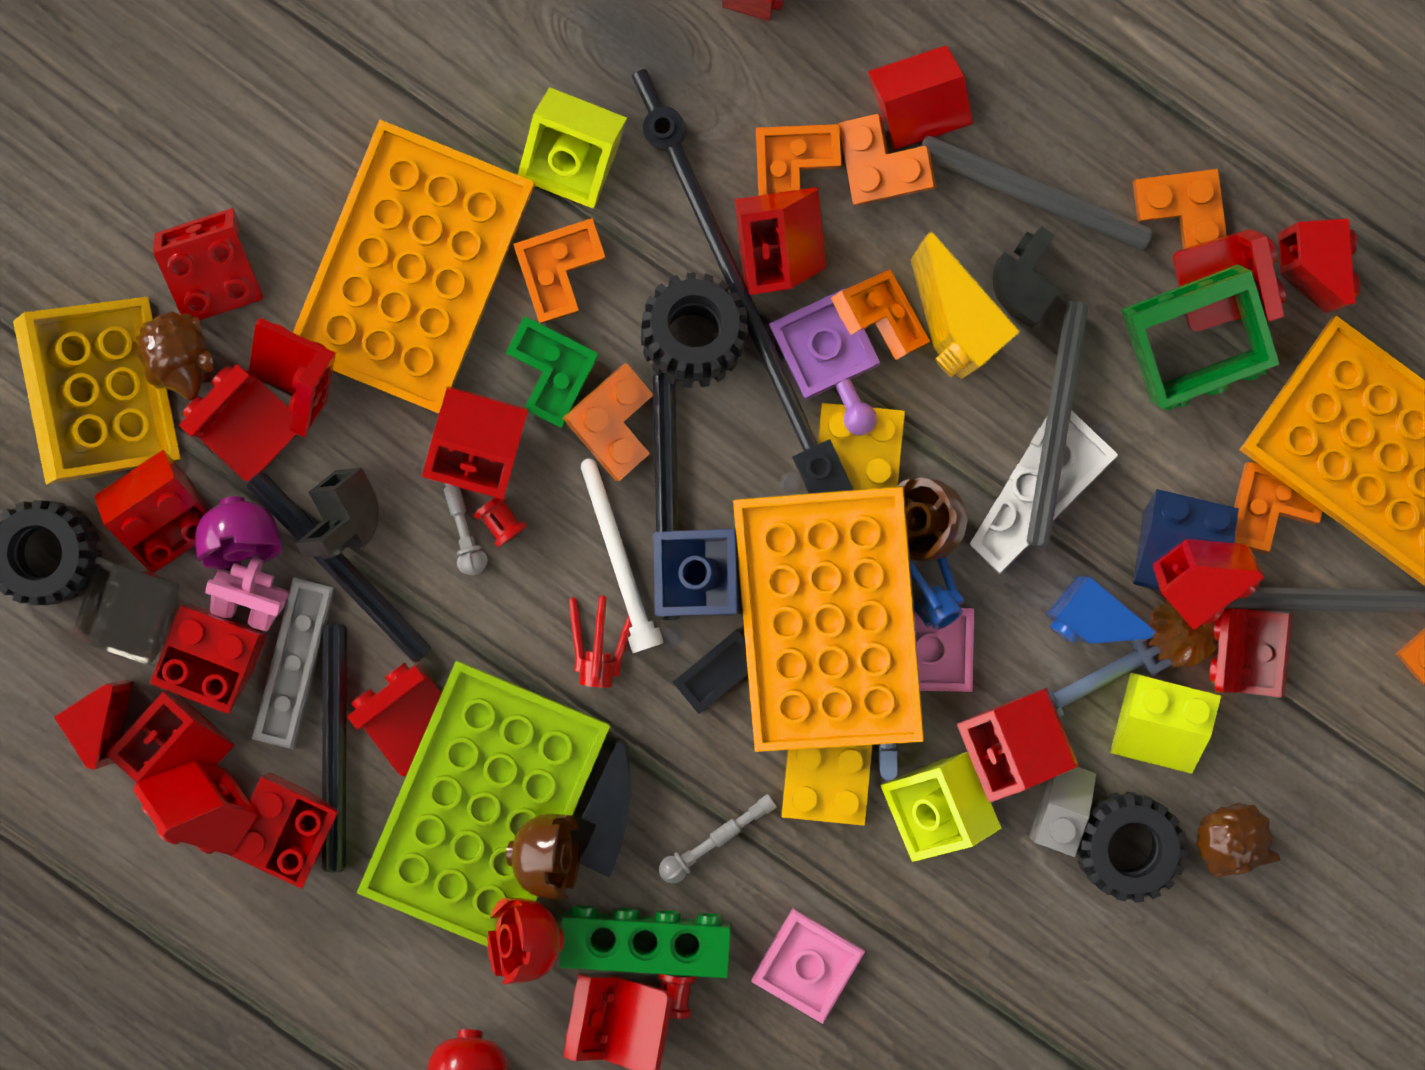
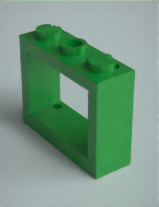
[1121,265,1280,410]

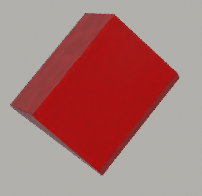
[868,45,973,151]
[54,680,134,770]

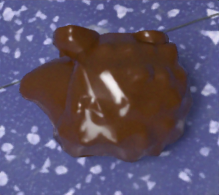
[136,312,213,401]
[1196,803,1280,877]

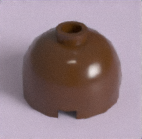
[896,478,968,562]
[506,814,581,899]

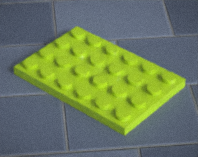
[357,660,610,947]

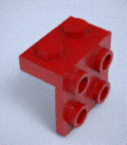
[1172,229,1286,331]
[179,364,298,481]
[1210,607,1293,697]
[347,663,442,776]
[563,973,673,1070]

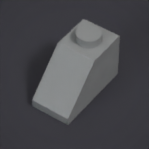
[1028,767,1096,857]

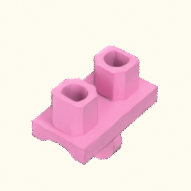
[205,557,290,631]

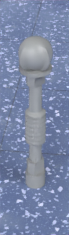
[443,483,488,576]
[659,794,777,883]

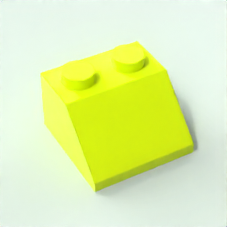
[518,87,627,209]
[1110,672,1221,774]
[880,752,1002,862]

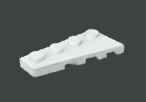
[970,410,1118,575]

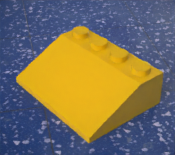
[910,232,1019,380]
[13,297,181,485]

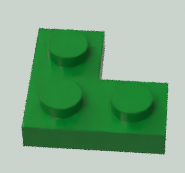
[506,316,599,429]

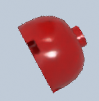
[487,898,564,984]
[427,1029,510,1070]

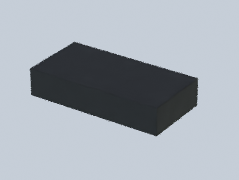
[673,629,748,714]

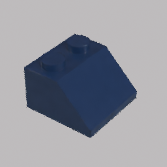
[1133,489,1239,591]
[653,529,743,616]

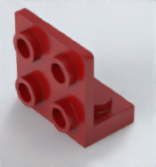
[153,207,263,321]
[249,318,336,437]

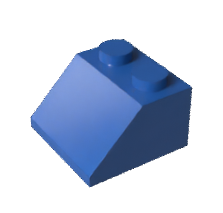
[1046,576,1156,644]

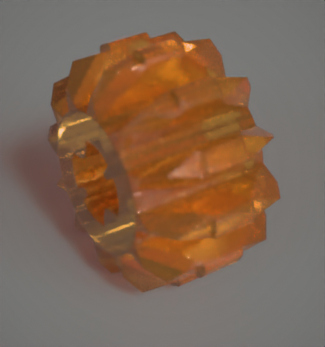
[1148,600,1216,668]

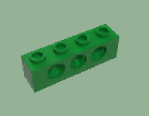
[559,905,730,978]

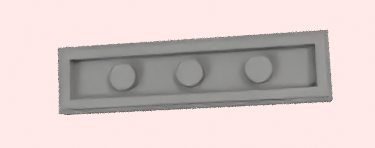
[252,578,336,749]

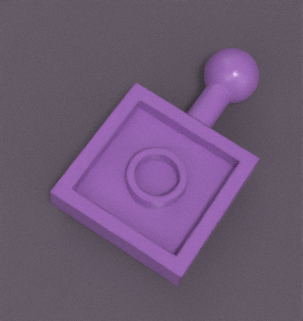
[769,288,880,436]

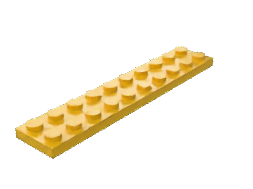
[781,403,905,825]

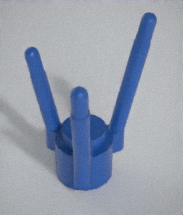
[910,557,965,630]

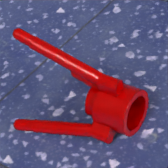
[569,595,633,688]

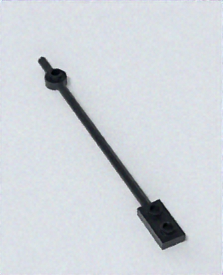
[632,69,854,493]

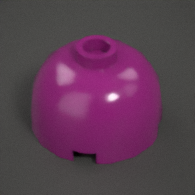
[195,496,282,569]

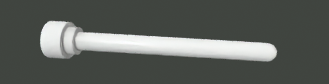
[581,459,664,653]

